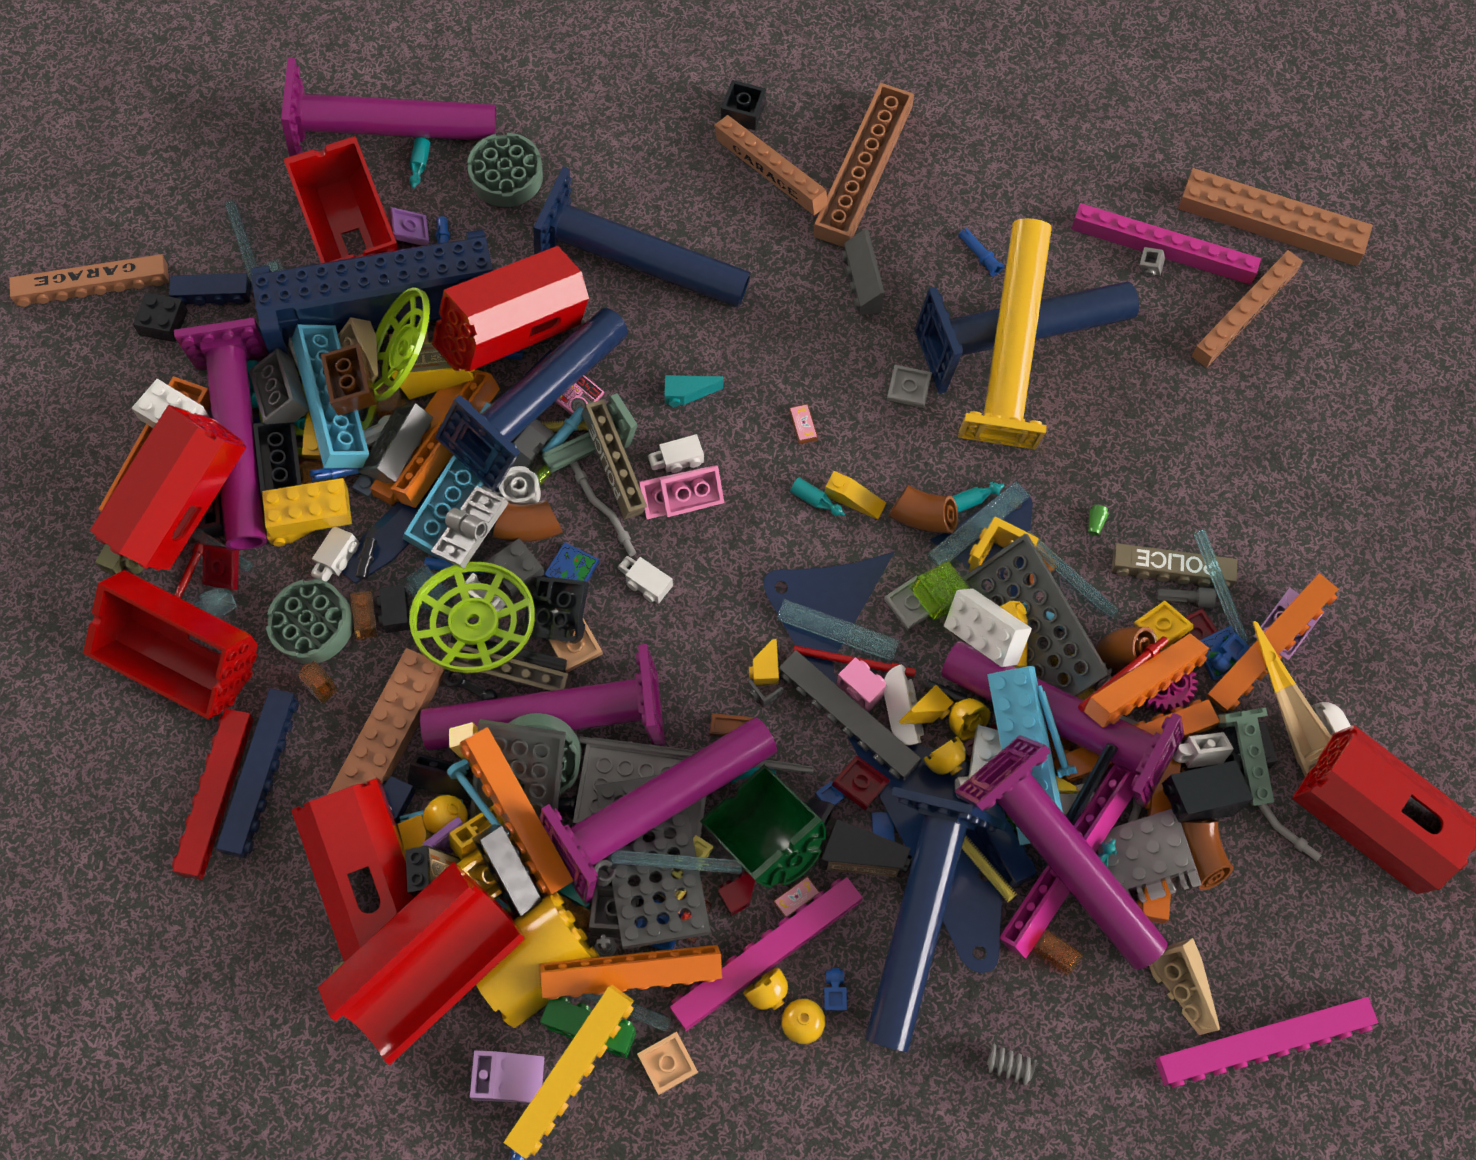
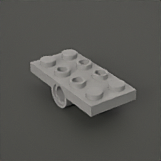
[431,486,509,569]

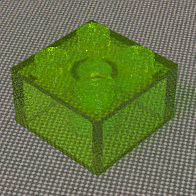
[910,560,970,620]

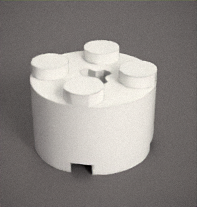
[499,466,541,504]

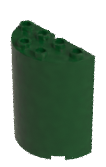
[700,764,826,888]

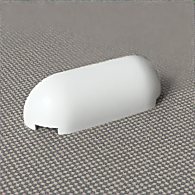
[884,664,924,745]
[1312,702,1351,736]

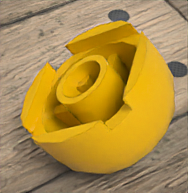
[949,698,991,741]
[923,736,966,775]
[423,795,468,834]
[743,968,788,1010]
[781,999,825,1044]

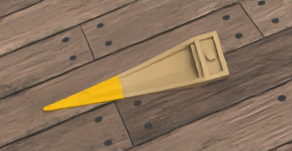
[1253,621,1332,777]

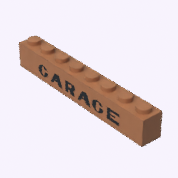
[714,115,828,215]
[1191,250,1303,368]
[9,254,169,307]

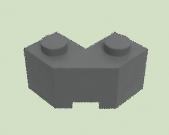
[511,419,555,468]

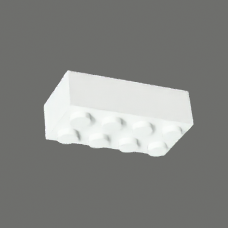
[944,589,1032,667]

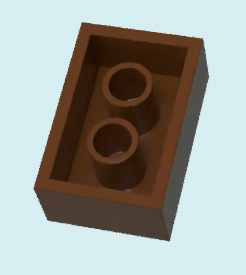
[321,343,377,416]

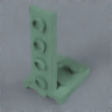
[542,393,637,473]
[1217,707,1274,806]

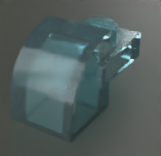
[193,588,237,617]

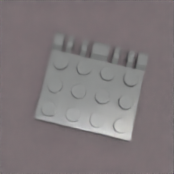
[1098,809,1202,903]

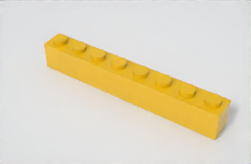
[503,985,634,1159]

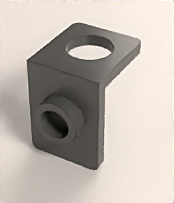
[747,679,784,708]

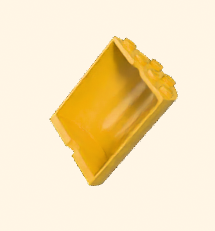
[476,892,600,1028]

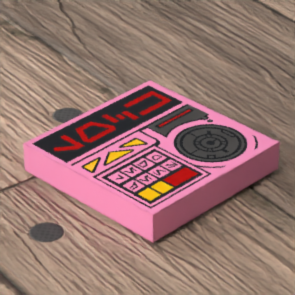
[555,376,605,415]

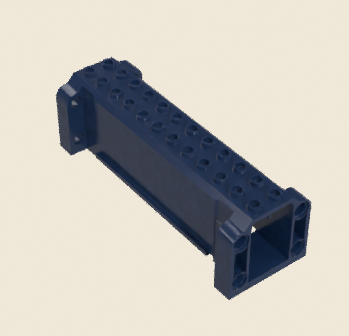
[251,230,493,355]

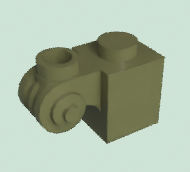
[95,544,144,575]

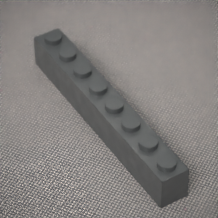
[779,650,921,781]

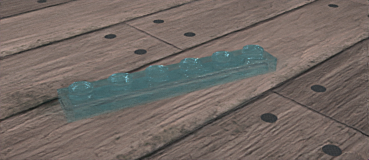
[928,481,1030,570]
[777,599,900,661]

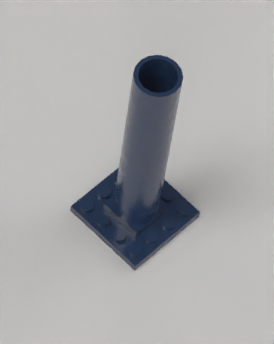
[533,167,751,308]
[914,282,1139,394]
[435,308,628,492]
[865,787,1006,1053]

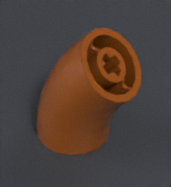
[888,484,958,533]
[493,499,563,542]
[1096,627,1157,673]
[1181,819,1234,891]

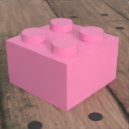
[836,657,886,712]

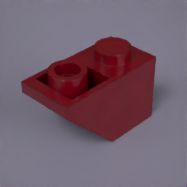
[718,870,756,916]

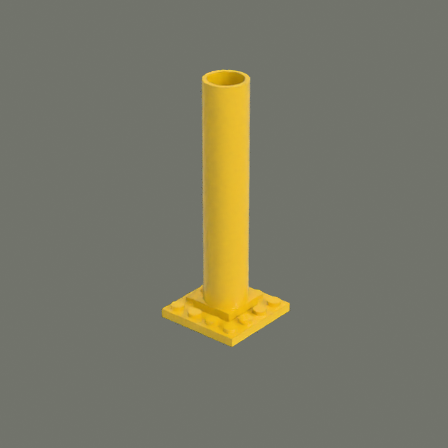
[958,218,1052,449]

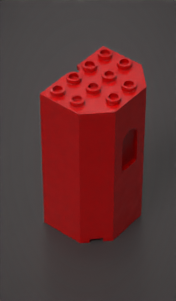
[283,136,399,263]
[432,246,589,371]
[90,405,247,571]
[83,570,258,720]
[1292,725,1476,894]
[291,778,414,962]

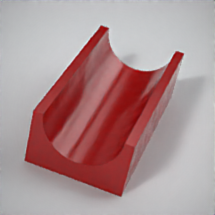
[317,862,525,1065]

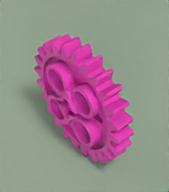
[1146,651,1198,713]

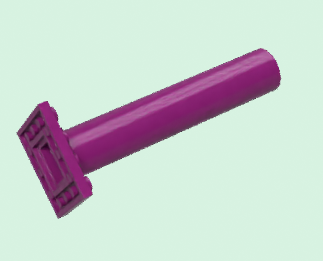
[281,58,496,157]
[174,318,269,550]
[942,641,1184,809]
[420,644,666,751]
[540,717,777,905]
[954,735,1168,970]

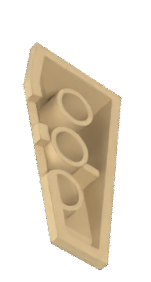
[338,317,378,383]
[1149,938,1220,1035]

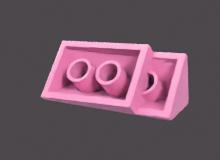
[639,465,724,519]

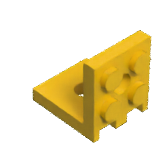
[968,516,1039,572]

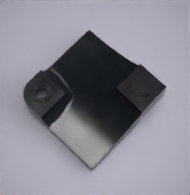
[521,576,589,644]

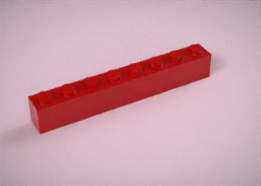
[172,708,254,880]

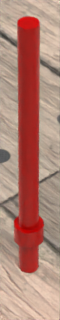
[154,531,210,640]
[1078,636,1169,712]
[793,645,916,677]

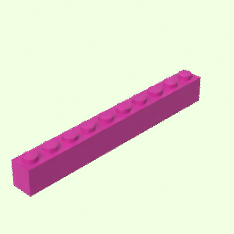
[1071,203,1261,285]
[1000,764,1136,959]
[670,877,863,1032]
[1155,997,1379,1088]

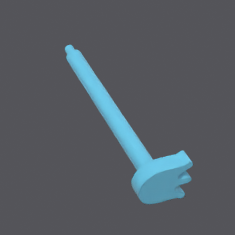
[1037,685,1078,778]
[447,758,502,826]

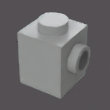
[1140,247,1165,277]

